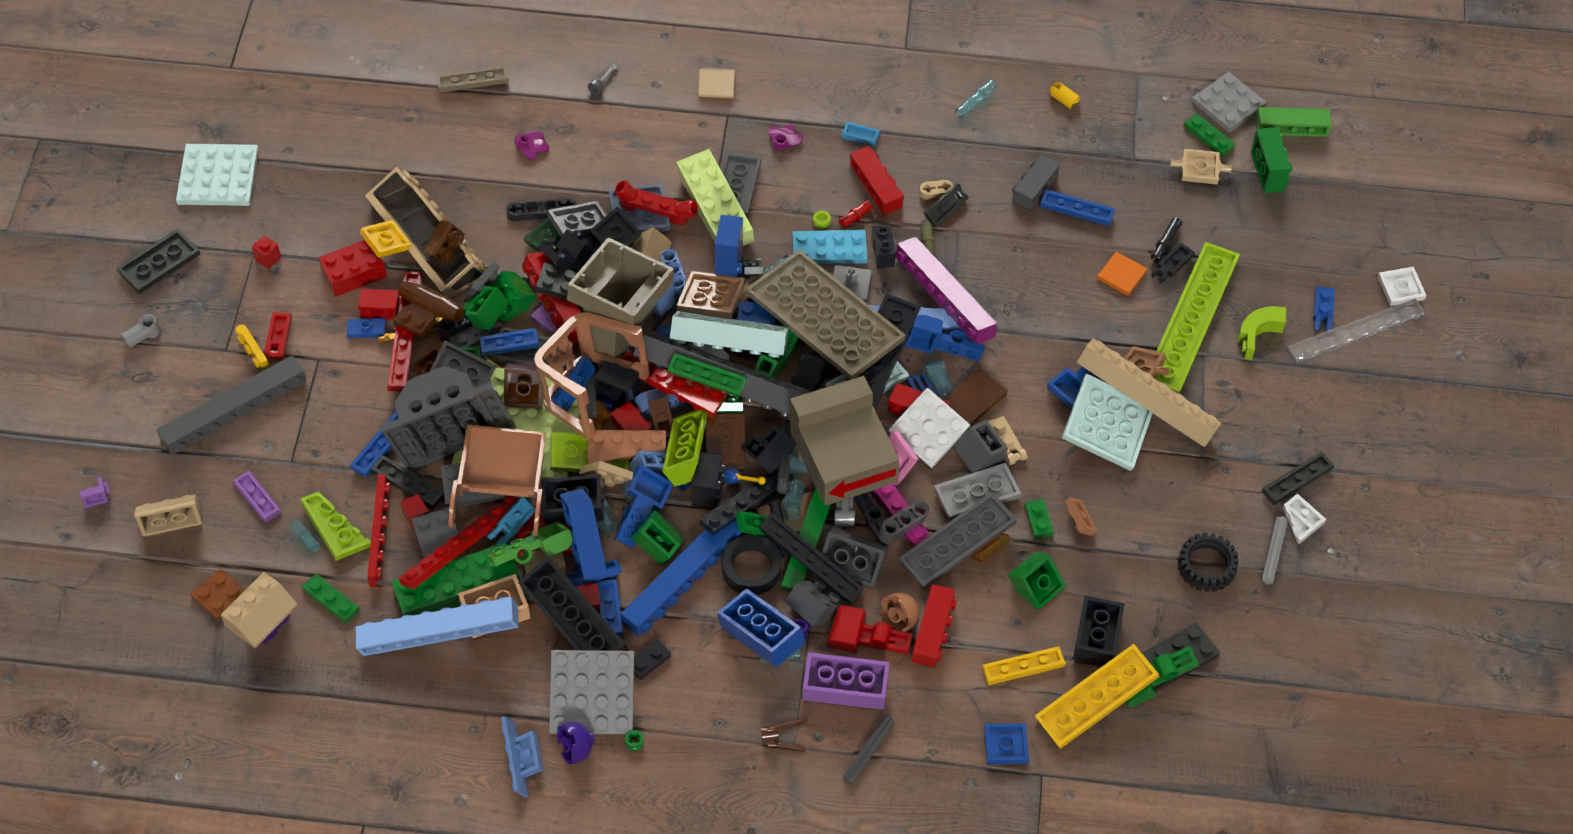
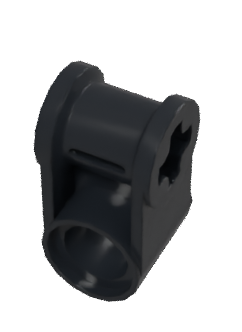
[438,311,473,343]

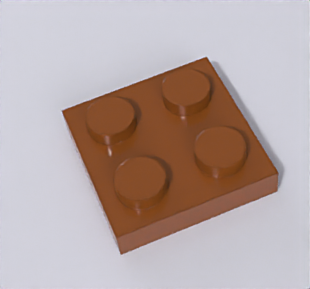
[190,568,245,621]

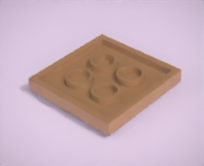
[676,271,746,318]

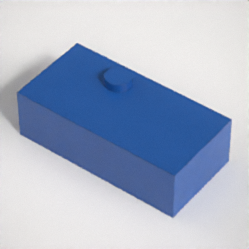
[715,215,743,277]
[560,488,607,581]
[717,588,805,668]

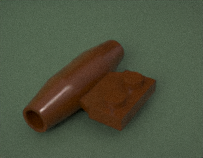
[393,281,464,338]

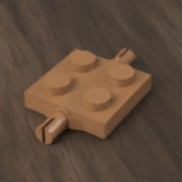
[1123,346,1170,378]

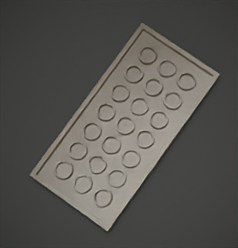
[745,249,906,380]

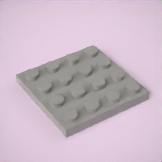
[549,650,634,734]

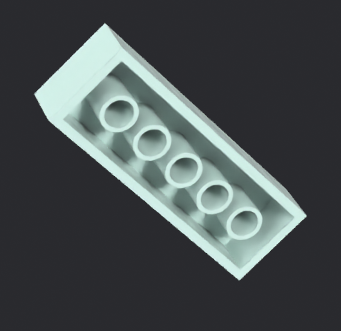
[670,311,789,357]

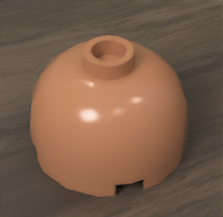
[880,592,920,632]

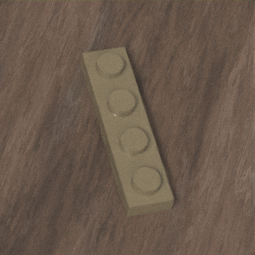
[436,65,509,93]

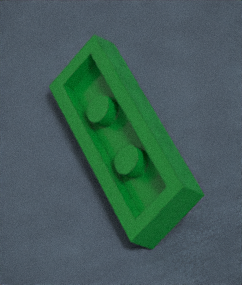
[1184,113,1235,157]
[302,573,360,624]

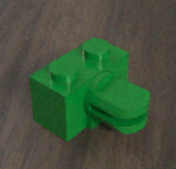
[463,286,509,330]

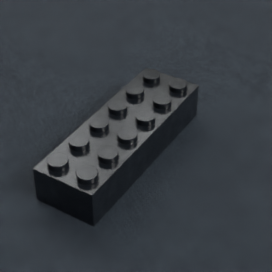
[518,556,629,651]

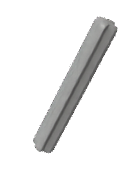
[1262,516,1288,585]

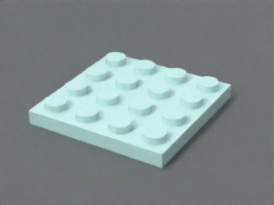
[176,144,259,206]
[1062,374,1153,471]

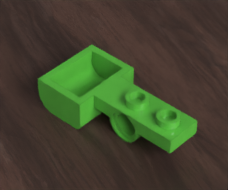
[488,521,572,566]

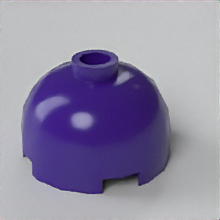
[557,722,595,765]

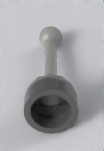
[588,63,618,95]

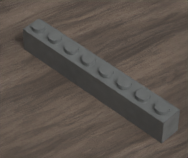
[157,355,307,455]

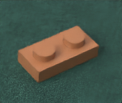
[1065,497,1097,536]

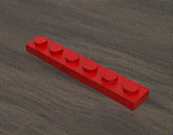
[367,474,391,587]

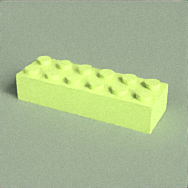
[676,149,754,246]

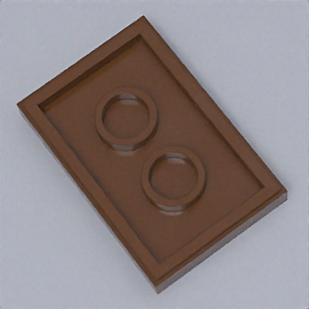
[943,368,1008,426]
[706,413,745,472]

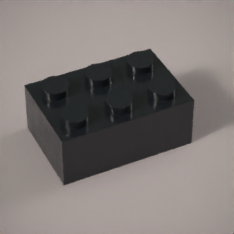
[541,474,605,525]
[1072,595,1125,665]

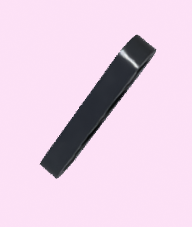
[506,198,577,221]

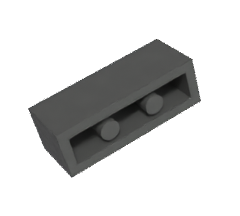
[1012,155,1060,210]

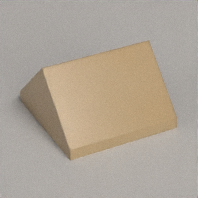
[698,68,736,98]
[632,227,672,263]

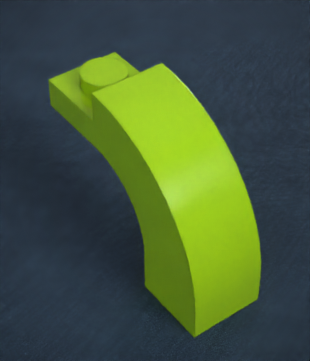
[1237,306,1286,360]

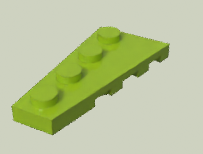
[301,491,371,561]

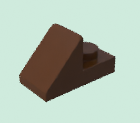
[647,397,673,435]

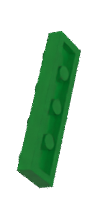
[667,353,747,397]

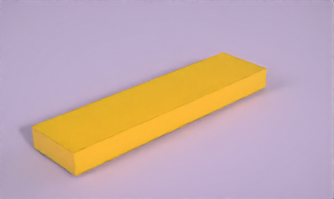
[982,646,1066,685]

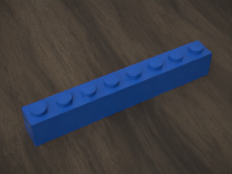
[621,520,745,637]

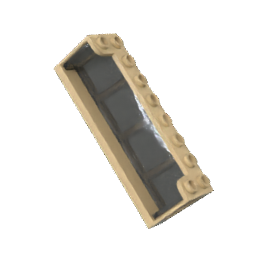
[365,167,488,298]

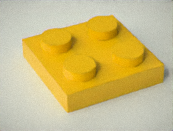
[360,220,412,258]

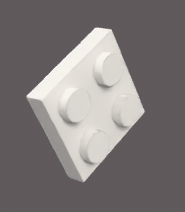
[1378,267,1426,306]

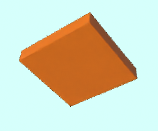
[1097,252,1148,296]

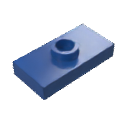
[347,318,386,338]

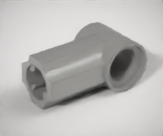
[121,314,161,348]
[834,497,855,527]

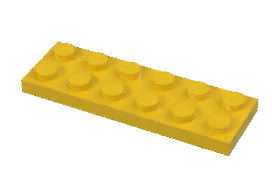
[1035,644,1160,749]

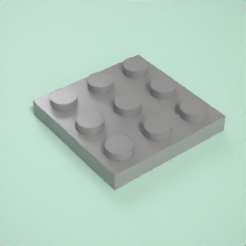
[1191,72,1267,133]

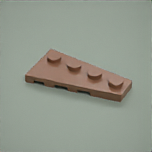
[588,430,666,464]

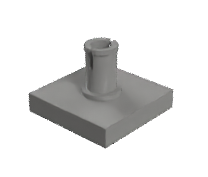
[833,265,872,303]

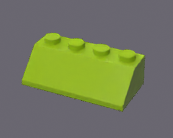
[663,410,707,487]

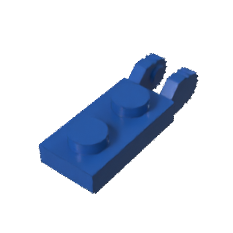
[1313,286,1335,332]

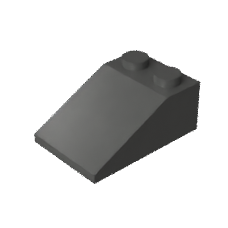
[411,507,465,560]

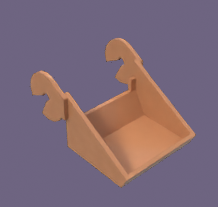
[448,425,546,536]

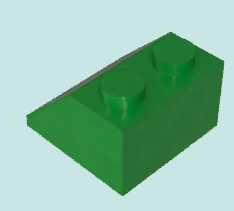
[1008,552,1066,610]

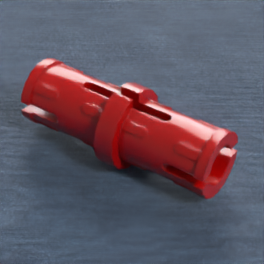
[838,200,873,229]

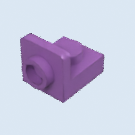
[79,477,110,508]

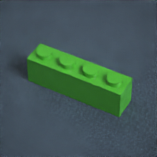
[1256,107,1331,137]

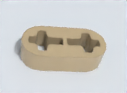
[919,180,953,200]

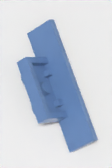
[501,716,543,798]

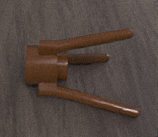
[761,718,808,751]

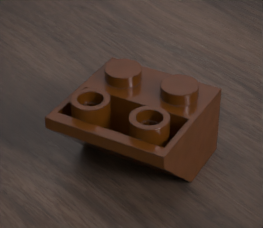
[423,220,465,266]

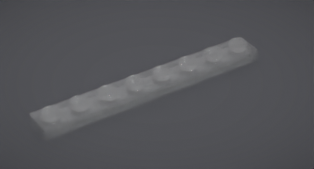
[1286,298,1425,364]

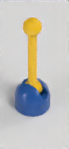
[724,468,766,485]

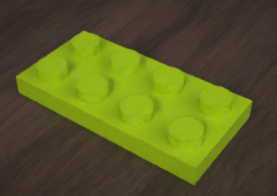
[550,432,629,473]

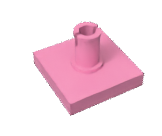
[888,431,919,486]

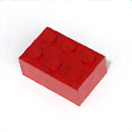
[318,240,387,297]

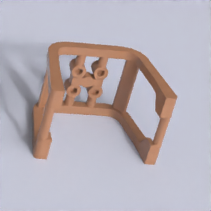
[534,313,650,439]

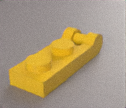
[236,325,269,372]

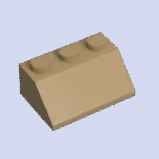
[135,494,202,537]
[221,572,298,648]

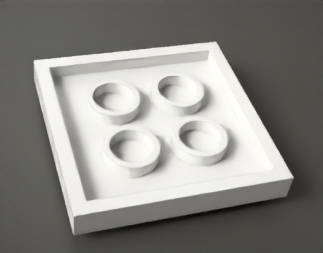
[889,388,971,469]

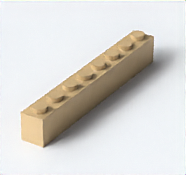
[1077,338,1221,447]

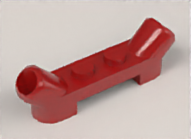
[614,180,698,225]

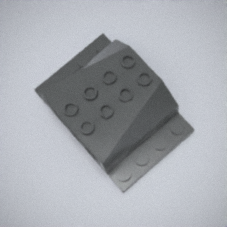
[380,366,516,471]

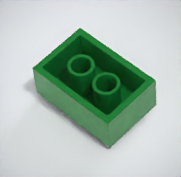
[1250,127,1292,193]

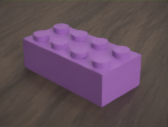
[802,652,889,710]

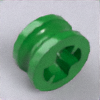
[625,730,644,751]

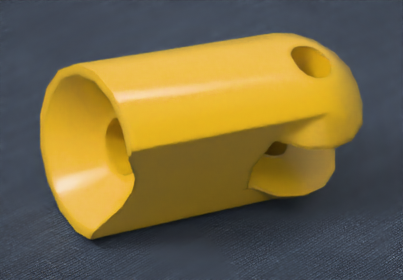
[1049,82,1080,110]

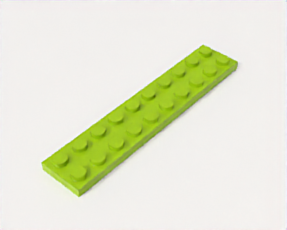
[1154,242,1240,394]

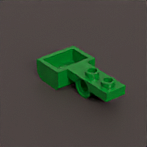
[1126,646,1200,709]

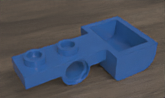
[904,315,985,361]
[1047,366,1102,410]
[614,464,673,548]

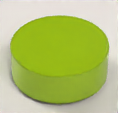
[813,211,831,229]

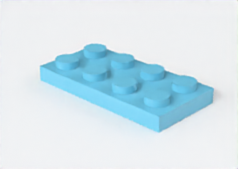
[792,230,867,264]

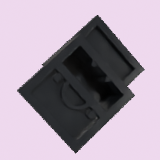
[538,229,601,273]

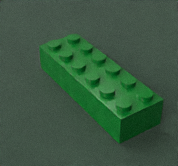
[391,543,520,616]

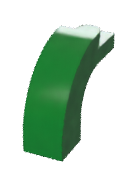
[754,325,799,378]

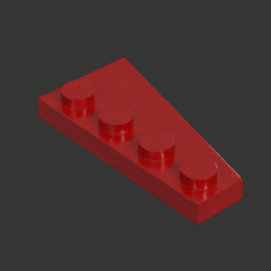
[649,367,728,419]

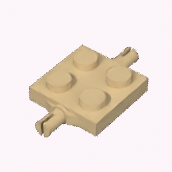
[1170,149,1232,184]

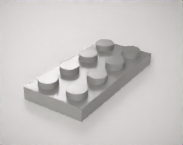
[934,463,1021,521]

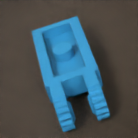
[487,497,536,546]

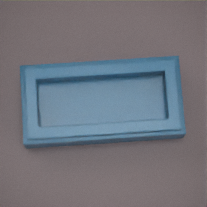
[841,122,881,147]

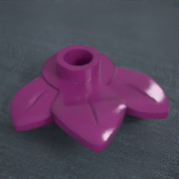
[768,124,804,150]
[514,131,549,160]

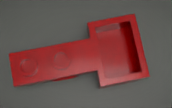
[827,606,913,655]

